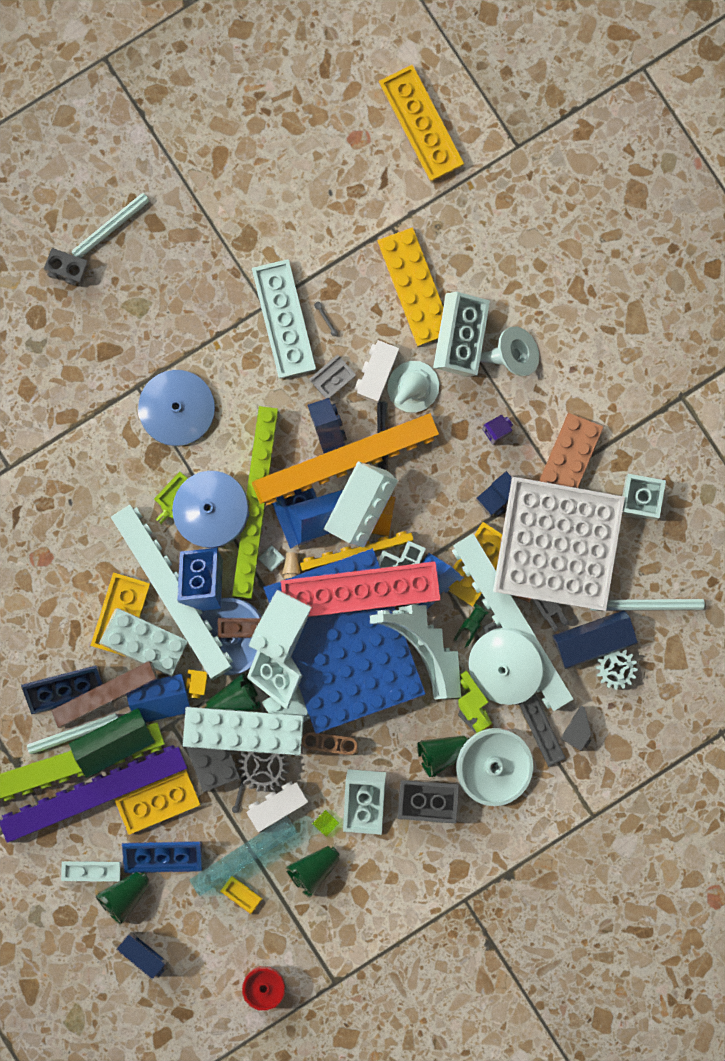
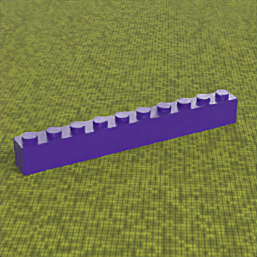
[0,745,188,843]

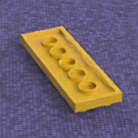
[379,65,464,182]
[377,227,444,347]

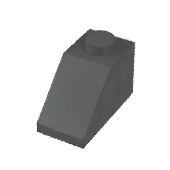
[560,706,591,751]

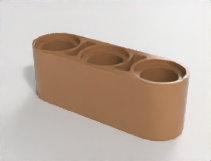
[302,732,357,755]

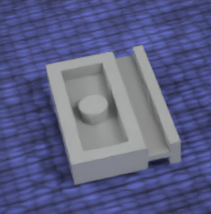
[309,355,356,399]

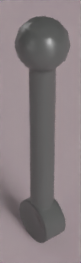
[314,302,338,337]
[232,776,247,813]

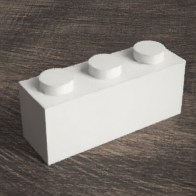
[355,340,399,403]
[246,781,308,832]

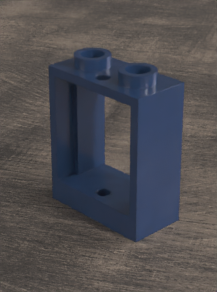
[116,932,167,979]

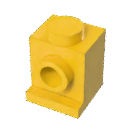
[186,669,208,699]

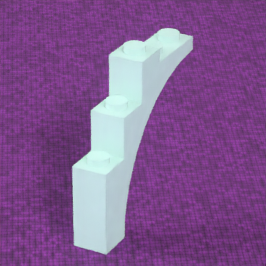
[370,603,461,699]

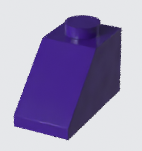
[482,415,513,445]

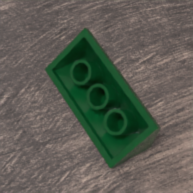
[69,708,156,778]

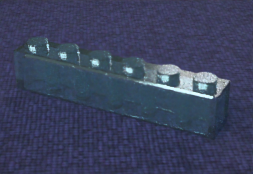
[189,815,298,896]

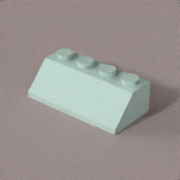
[324,461,398,547]

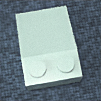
[249,590,312,663]
[247,650,302,709]
[343,769,386,835]

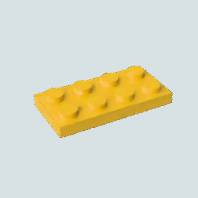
[449,522,502,607]
[90,572,150,657]
[114,769,201,835]

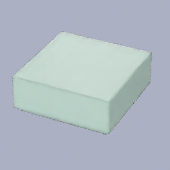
[258,545,285,572]

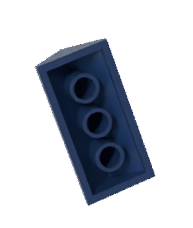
[552,610,638,669]
[21,665,103,714]

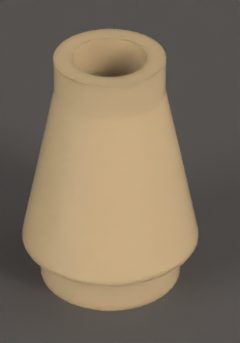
[282,552,301,580]

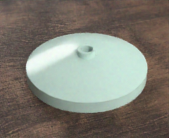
[469,628,545,705]
[456,728,533,806]

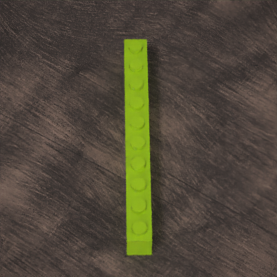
[232,406,278,600]
[0,722,166,801]

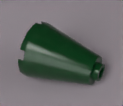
[205,673,261,712]
[417,735,469,777]
[285,846,340,898]
[96,872,150,925]

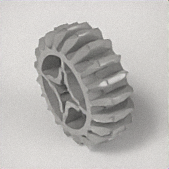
[237,751,290,792]

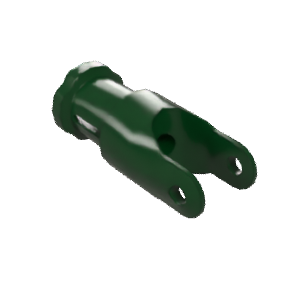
[454,604,490,648]

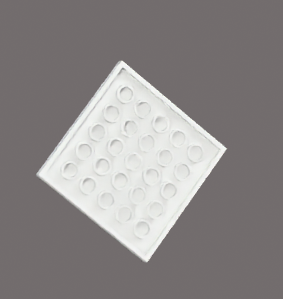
[493,477,625,611]

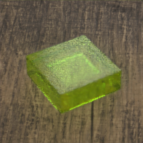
[312,810,339,837]

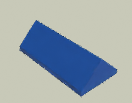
[287,489,344,543]
[122,841,202,873]

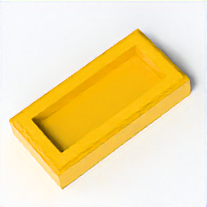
[220,876,263,914]

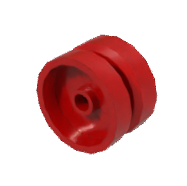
[242,966,285,1011]

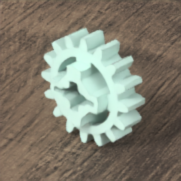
[595,650,638,690]

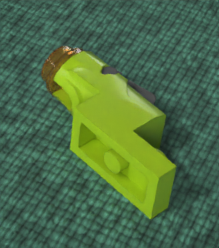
[458,670,494,733]

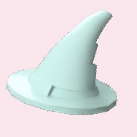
[480,326,539,377]
[387,361,439,413]

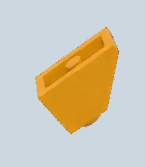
[372,496,396,536]

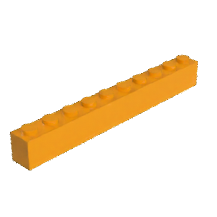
[252,413,439,506]

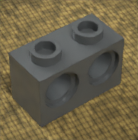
[44,248,89,286]

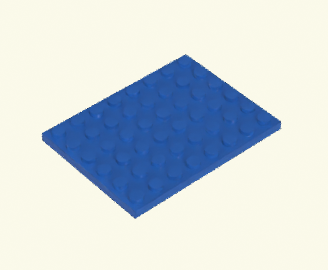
[264,548,425,734]

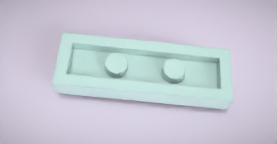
[61,861,121,881]

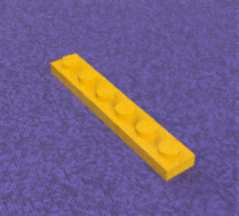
[300,531,413,572]

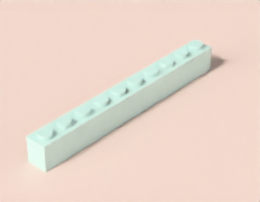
[111,505,233,680]
[452,533,573,711]

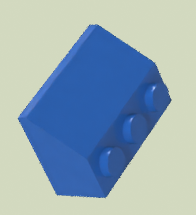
[272,484,319,549]
[177,548,223,611]
[127,674,190,723]

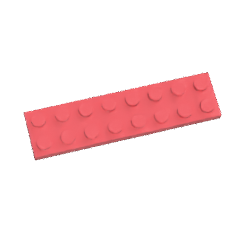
[281,562,440,617]

